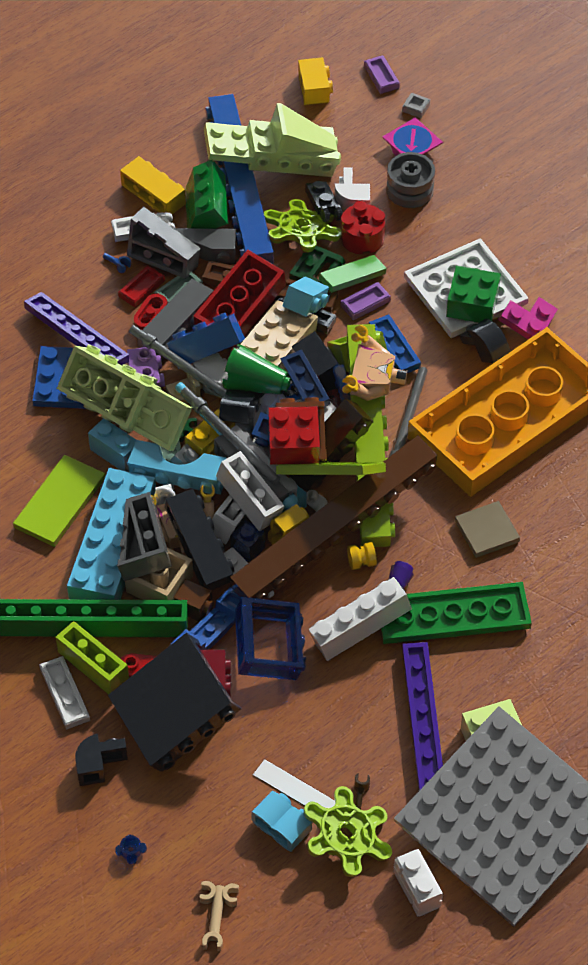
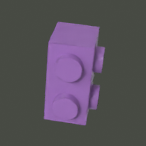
[127,347,165,390]

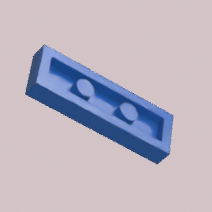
[369,314,421,373]

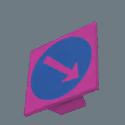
[382,117,443,156]

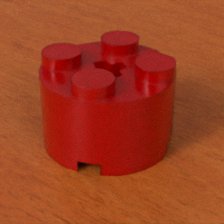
[341,201,385,254]

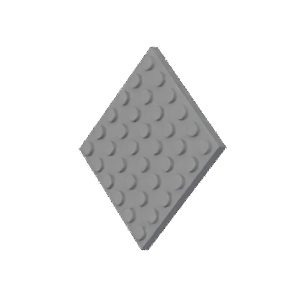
[394,706,588,927]

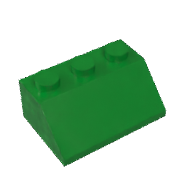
[185,159,228,229]

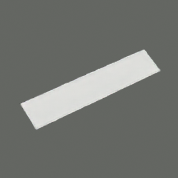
[253,759,335,808]

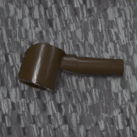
[354,773,370,810]

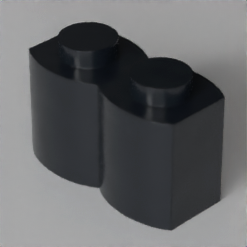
[219,389,260,424]

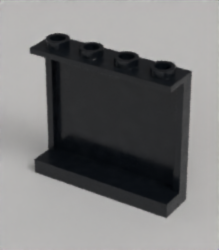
[108,632,241,772]

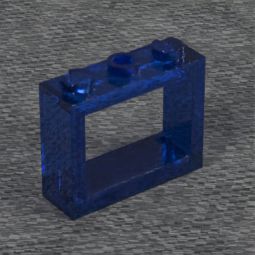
[235,597,306,680]

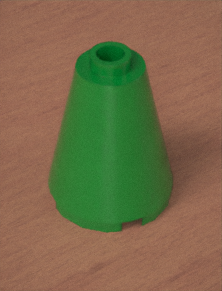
[222,344,291,395]

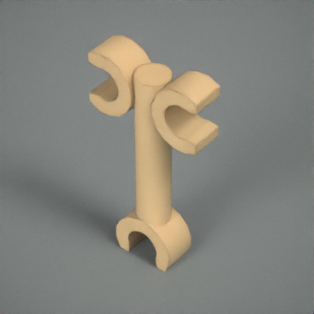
[199,881,239,951]

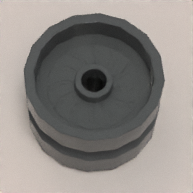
[386,152,435,208]

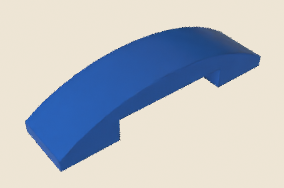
[170,587,247,650]

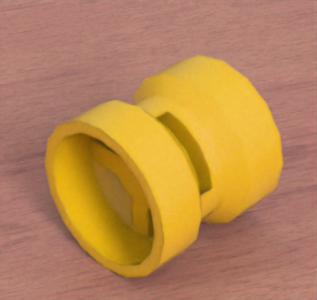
[347,542,377,570]

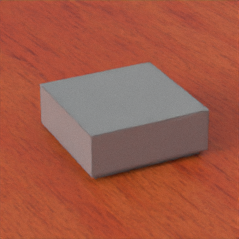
[402,93,431,118]

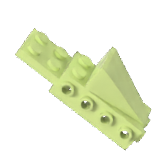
[204,103,341,177]
[56,345,192,451]

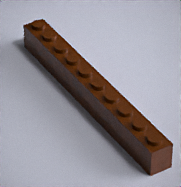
[230,435,437,608]

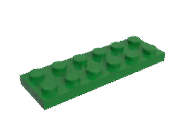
[381,582,532,644]

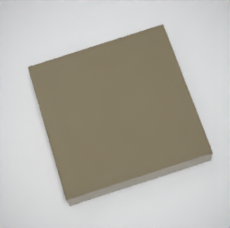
[455,501,520,558]

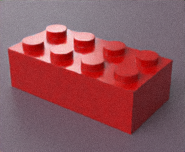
[193,249,286,351]

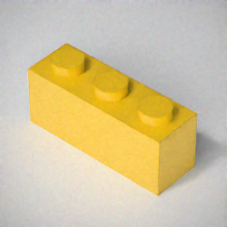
[120,156,186,214]

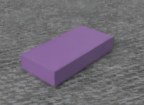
[364,55,400,94]
[341,282,391,320]

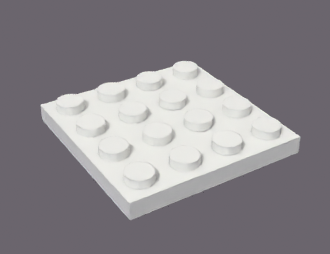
[404,238,529,338]

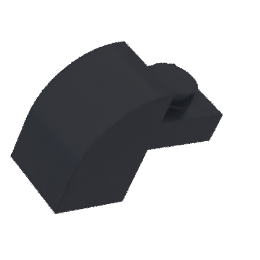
[459,319,511,363]
[75,734,128,786]

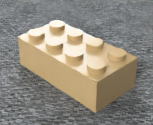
[237,300,318,370]

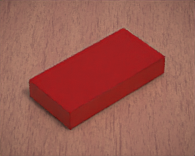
[118,265,165,308]

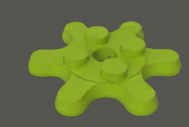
[264,199,342,252]
[304,786,392,877]

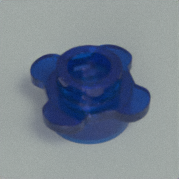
[115,834,147,864]

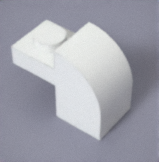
[335,167,370,212]

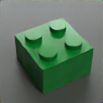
[446,265,501,323]

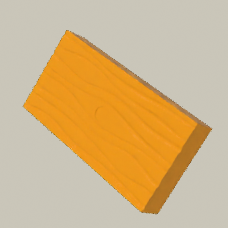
[408,327,588,497]

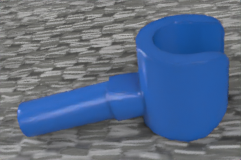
[103,253,131,273]

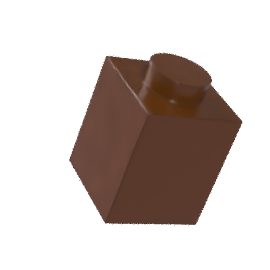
[173,579,214,622]

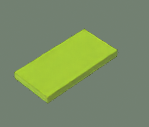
[13,455,105,547]
[276,462,386,475]

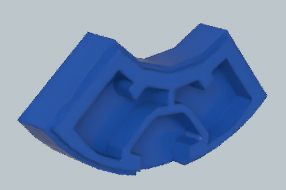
[333,364,351,404]

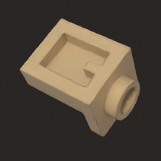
[166,374,203,404]

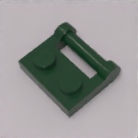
[289,246,346,285]

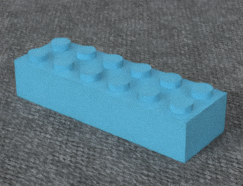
[67,468,156,600]

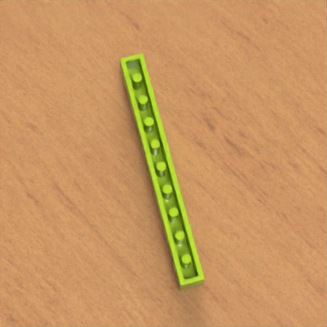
[346,324,395,547]

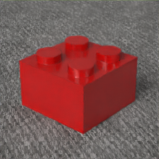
[268,406,320,465]

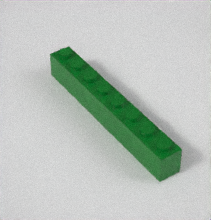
[0,599,188,637]

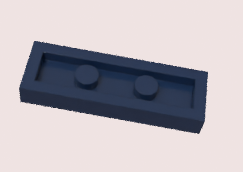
[280,350,331,407]

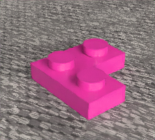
[498,297,558,340]

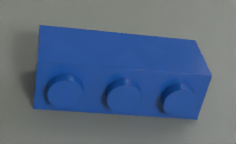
[167,313,245,369]

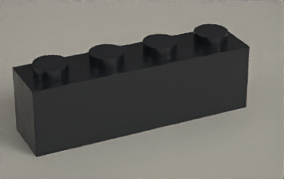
[165,489,235,590]

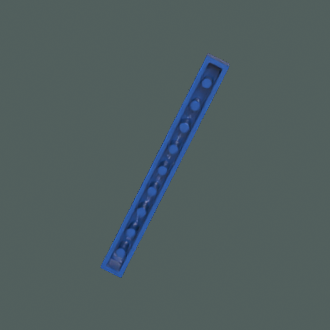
[205,94,274,265]

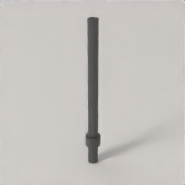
[129,325,227,397]
[389,367,428,457]
[181,387,280,485]

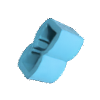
[251,791,312,852]

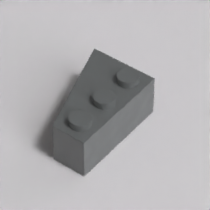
[127,207,200,279]
[117,492,172,581]

